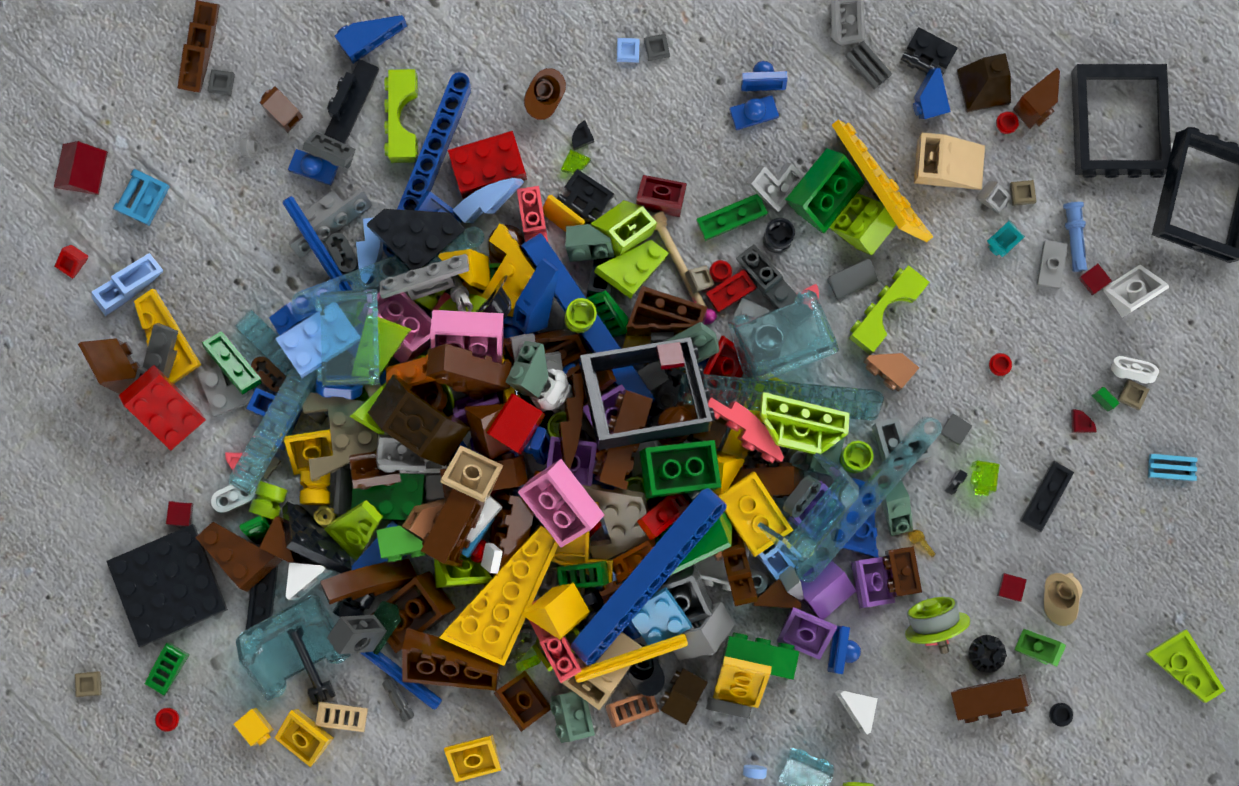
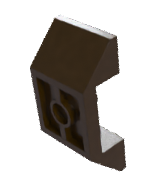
[368,374,471,467]

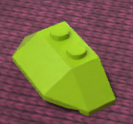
[760,392,850,455]

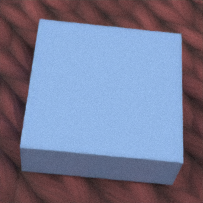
[617,38,640,63]

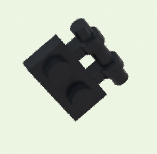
[901,27,958,76]
[557,169,614,224]

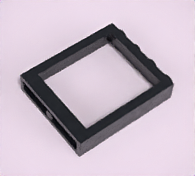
[1071,64,1171,178]
[1152,127,1239,263]
[579,337,715,450]

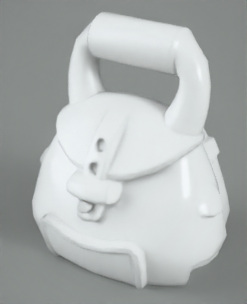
[530,369,573,413]

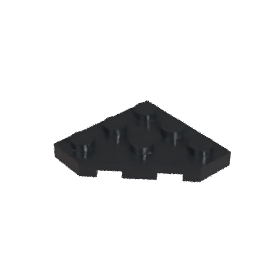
[367,209,465,271]
[282,501,352,573]

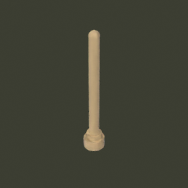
[652,211,706,306]

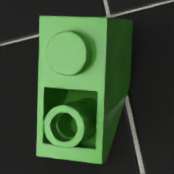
[376,526,425,562]

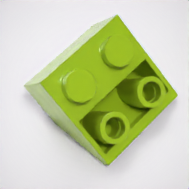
[830,193,896,256]
[590,200,657,257]

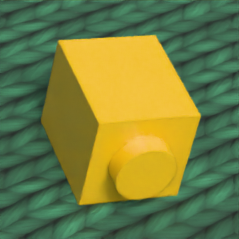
[234,708,274,746]

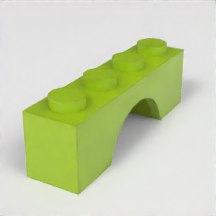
[384,69,418,163]
[849,265,930,355]

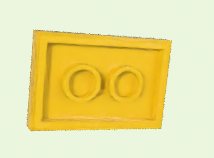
[718,471,793,557]
[713,656,772,708]

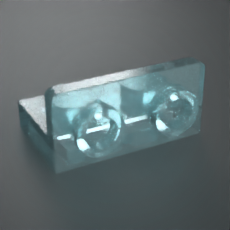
[778,748,834,786]

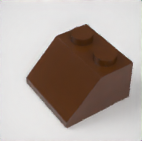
[1013,68,1060,129]

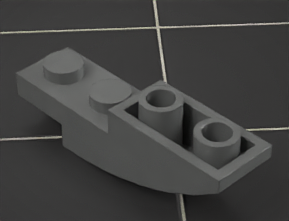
[736,244,813,329]
[127,323,178,412]

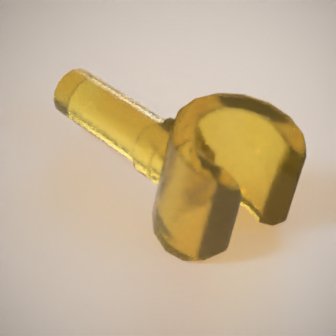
[908,530,936,557]

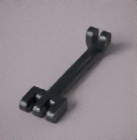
[287,625,336,705]

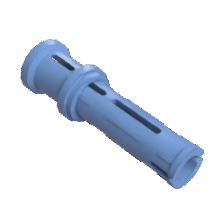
[1063,202,1088,272]

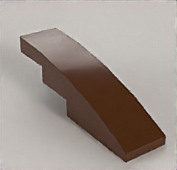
[177,0,220,93]
[558,374,584,470]
[722,525,758,607]
[320,559,417,605]

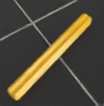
[574,634,688,683]

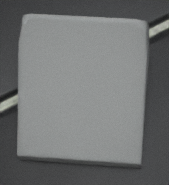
[977,181,1011,214]
[779,566,804,601]

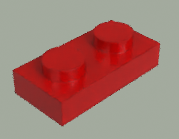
[706,269,757,313]

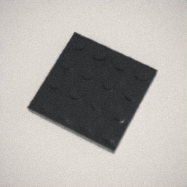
[106,524,228,647]

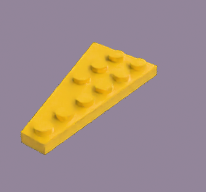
[832,119,933,242]
[439,525,559,666]

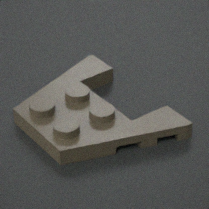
[301,391,378,481]
[582,484,650,560]

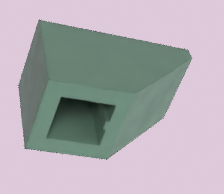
[565,224,615,262]
[506,341,548,398]
[879,479,913,536]

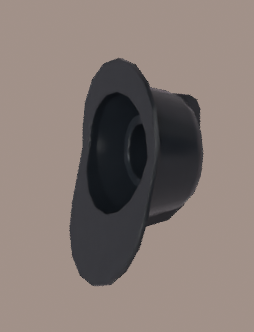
[476,275,511,320]
[627,643,665,697]

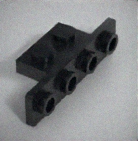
[324,60,379,144]

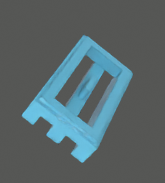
[1148,454,1197,481]

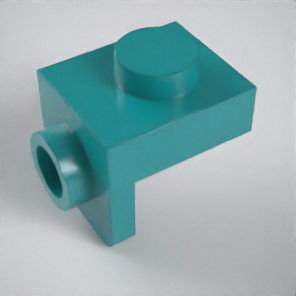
[987,220,1025,257]

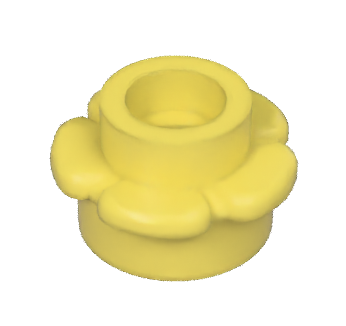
[313,505,336,528]

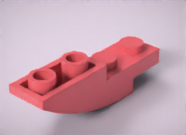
[517,186,548,242]
[707,397,784,464]
[528,599,582,683]

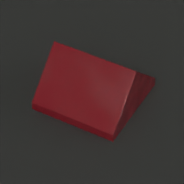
[54,141,108,195]
[636,175,687,217]

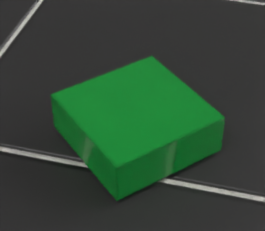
[1091,387,1119,412]

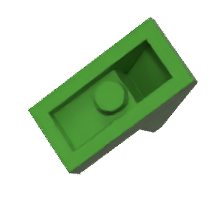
[1014,629,1066,667]

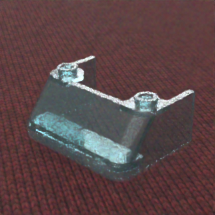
[757,453,859,561]

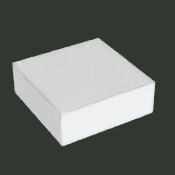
[481,543,503,574]

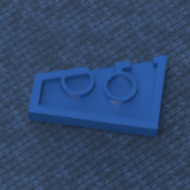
[833,478,879,558]

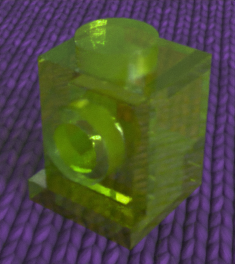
[971,460,1000,496]

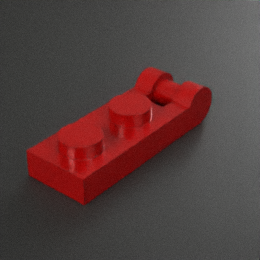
[637,494,692,540]

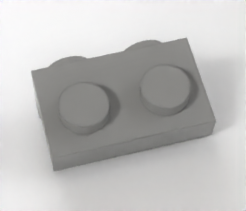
[828,0,865,46]
[376,434,426,473]

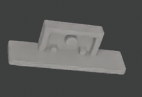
[289,190,372,258]
[380,254,469,300]

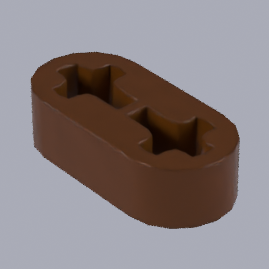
[251,356,290,394]

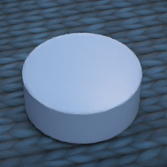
[743,765,767,779]

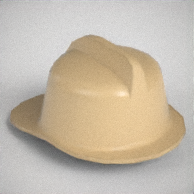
[1044,573,1083,626]

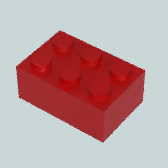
[448,131,527,199]
[118,365,206,451]

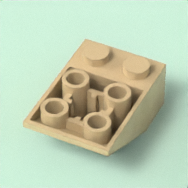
[914,132,985,190]
[562,632,642,710]

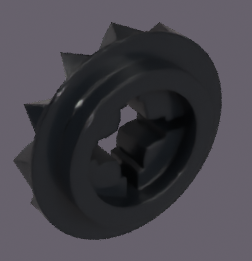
[969,635,1007,673]

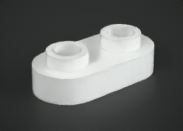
[1111,356,1159,384]
[211,480,257,513]

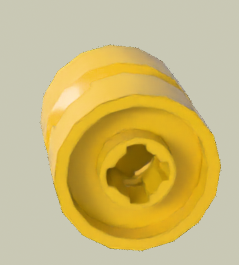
[299,470,331,505]

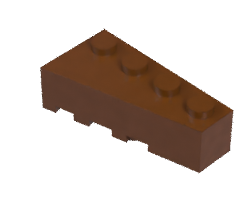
[592,390,653,490]
[484,494,534,587]
[402,628,500,691]

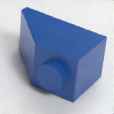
[913,68,951,119]

